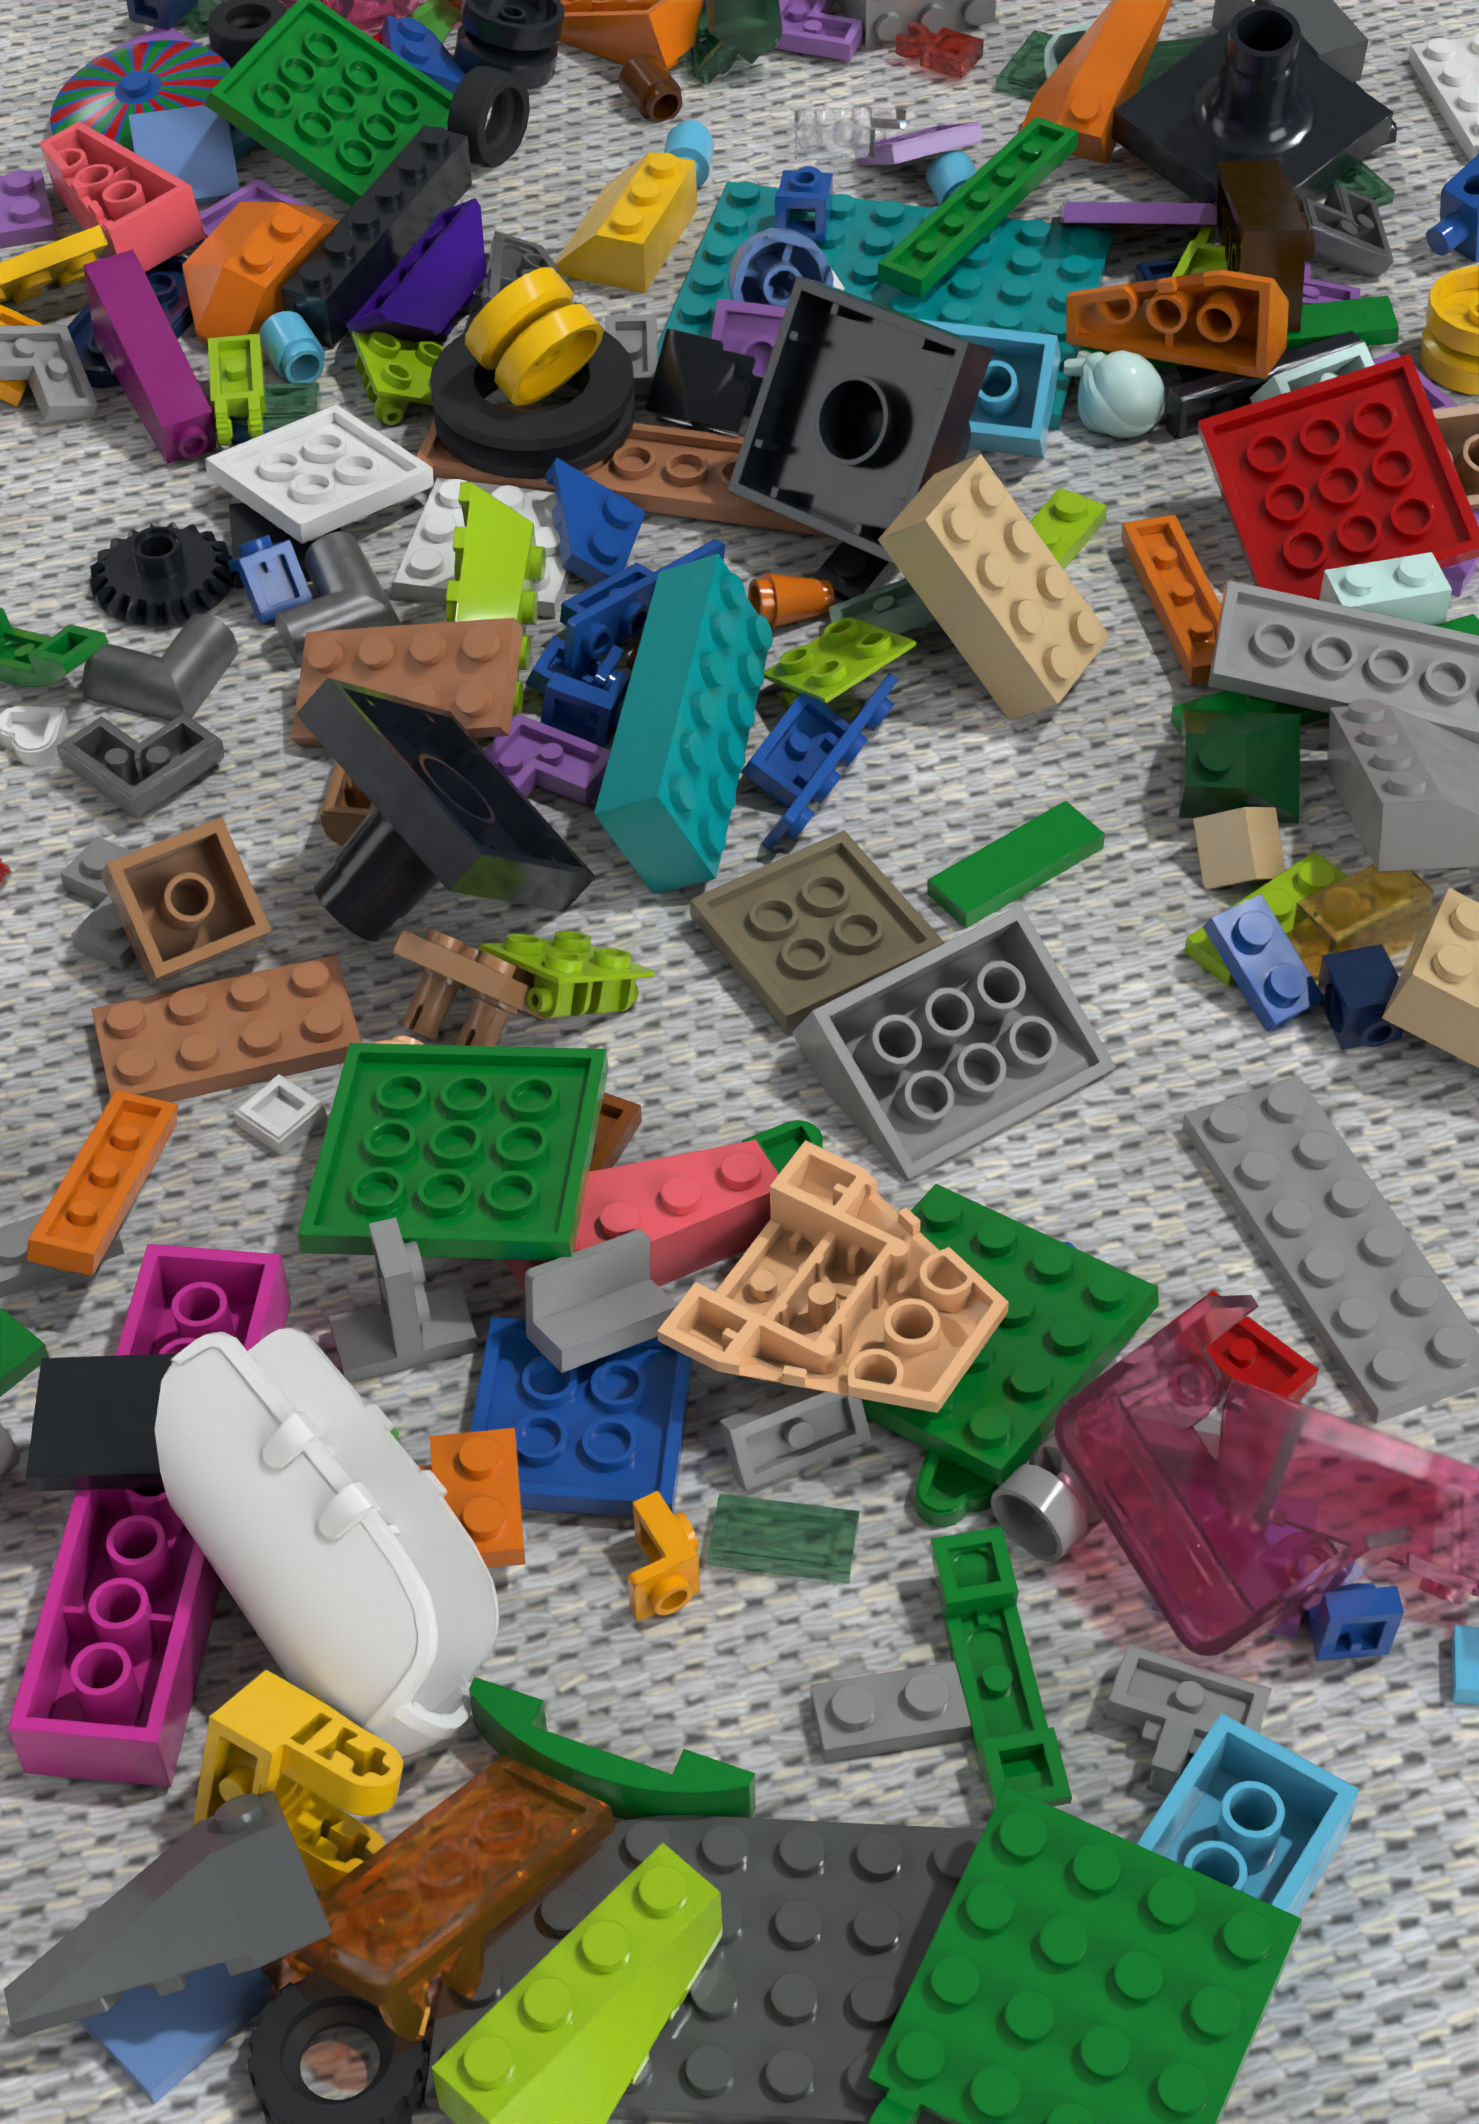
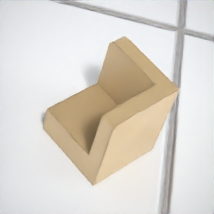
[1193,807,1285,889]

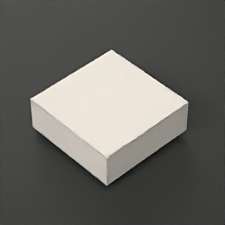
[234,1074,327,1155]

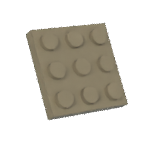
[690,830,945,1033]

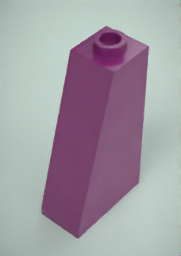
[83,249,216,464]

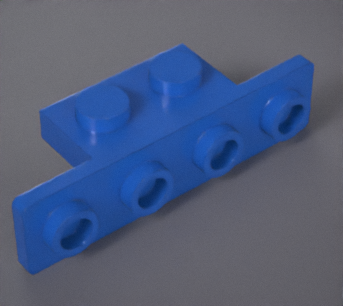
[560,539,726,671]
[741,673,898,851]

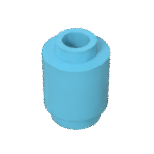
[664,120,714,188]
[926,150,977,205]
[259,311,325,385]

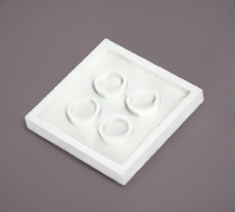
[205,404,434,544]
[393,477,572,618]

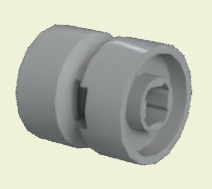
[990,1426,1126,1562]

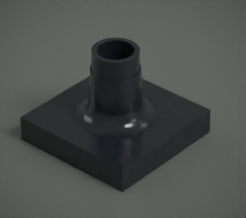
[1111,5,1393,204]
[727,276,994,564]
[296,677,596,942]

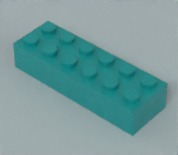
[594,553,773,894]

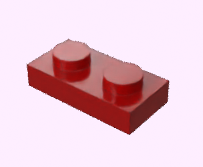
[1166,1290,1319,1425]

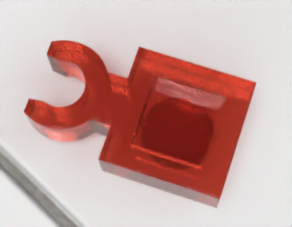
[895,22,984,79]

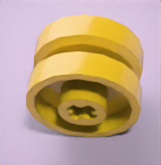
[1419,266,1479,395]
[464,267,604,406]

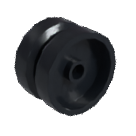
[454,0,565,89]

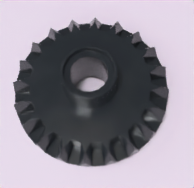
[90,522,234,626]

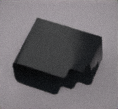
[645,328,763,437]

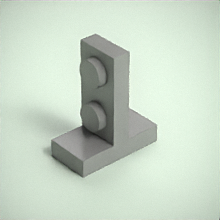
[329,1217,478,1383]

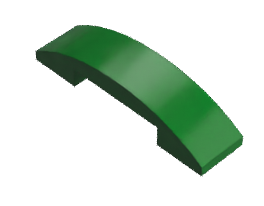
[0,607,109,688]
[930,1526,1072,1809]
[469,1677,756,1820]

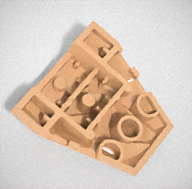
[657,1140,1009,1413]

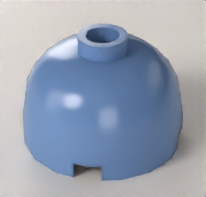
[728,228,834,307]

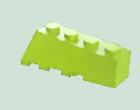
[446,482,546,716]
[431,1843,723,2124]

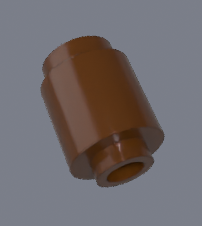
[618,54,682,123]

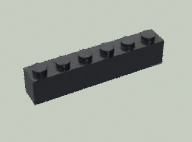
[281,125,472,349]

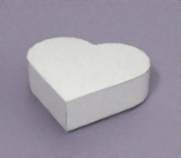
[0,706,68,766]

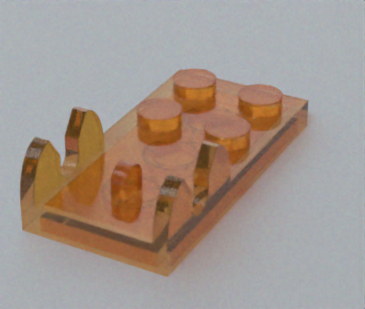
[285,1755,615,2041]

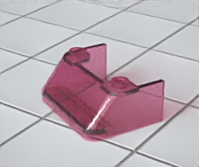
[1055,1295,1414,1656]
[1214,1378,1479,1604]

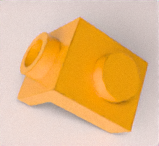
[627,1491,700,1622]

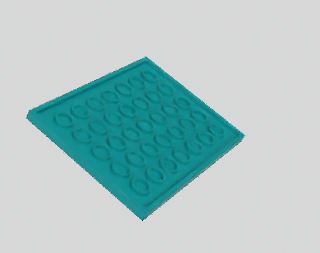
[657,181,1114,430]

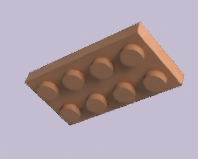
[291,618,523,747]
[91,954,362,1102]

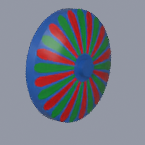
[50,40,235,152]

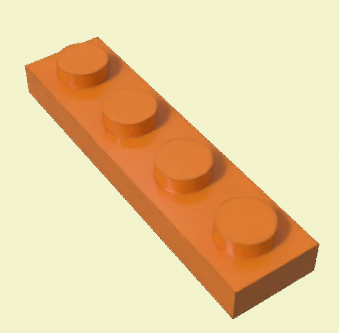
[1121,514,1221,685]
[27,1090,178,1276]

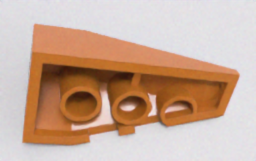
[558,0,704,70]
[1020,0,1173,164]
[1066,270,1289,379]

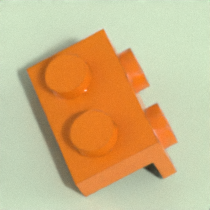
[418,1428,526,1568]

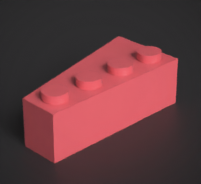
[39,121,206,272]

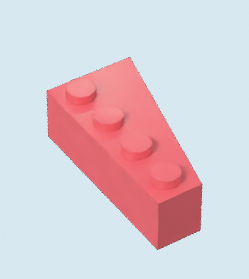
[505,1140,779,1294]

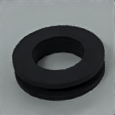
[430,331,635,479]

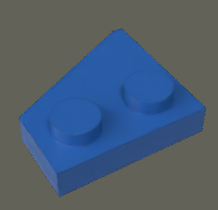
[381,15,467,94]
[545,458,646,585]

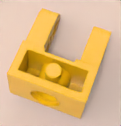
[192,1670,403,1901]

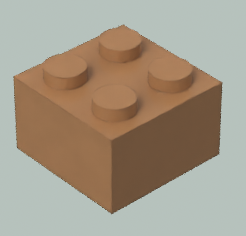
[100,817,272,986]

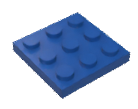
[470,1317,693,1517]

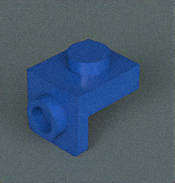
[525,635,624,695]

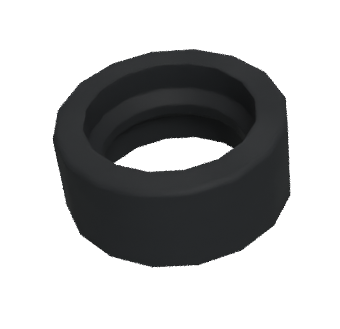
[447,66,530,166]

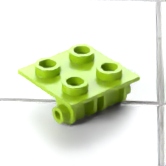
[351,331,444,425]
[763,617,916,711]
[479,931,655,1018]

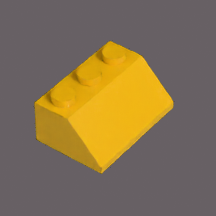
[555,152,697,293]

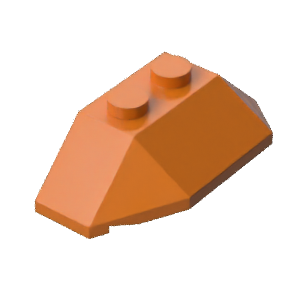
[182,202,339,345]

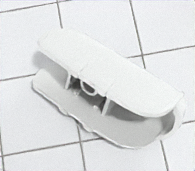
[155,1328,499,1759]

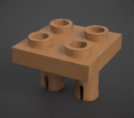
[393,927,546,1046]

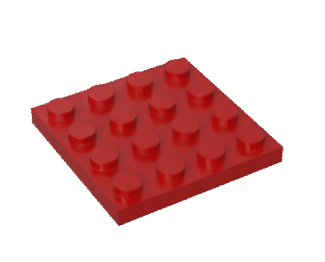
[1198,354,1479,600]

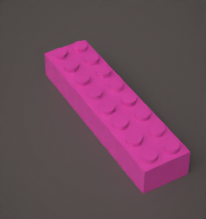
[8,1244,291,1787]

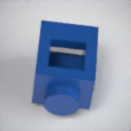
[775,166,833,242]

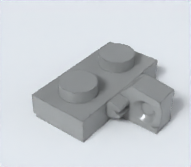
[1105,1644,1272,1796]

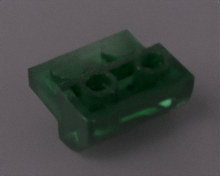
[690,0,783,85]

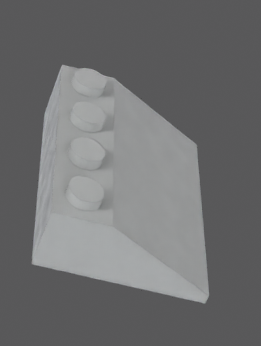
[1327,699,1479,872]
[792,905,1117,1181]

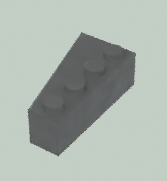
[1211,0,1369,83]

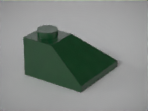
[1179,709,1300,823]

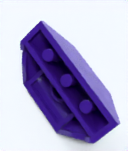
[346,198,486,342]

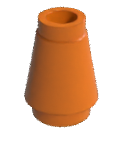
[748,573,835,629]

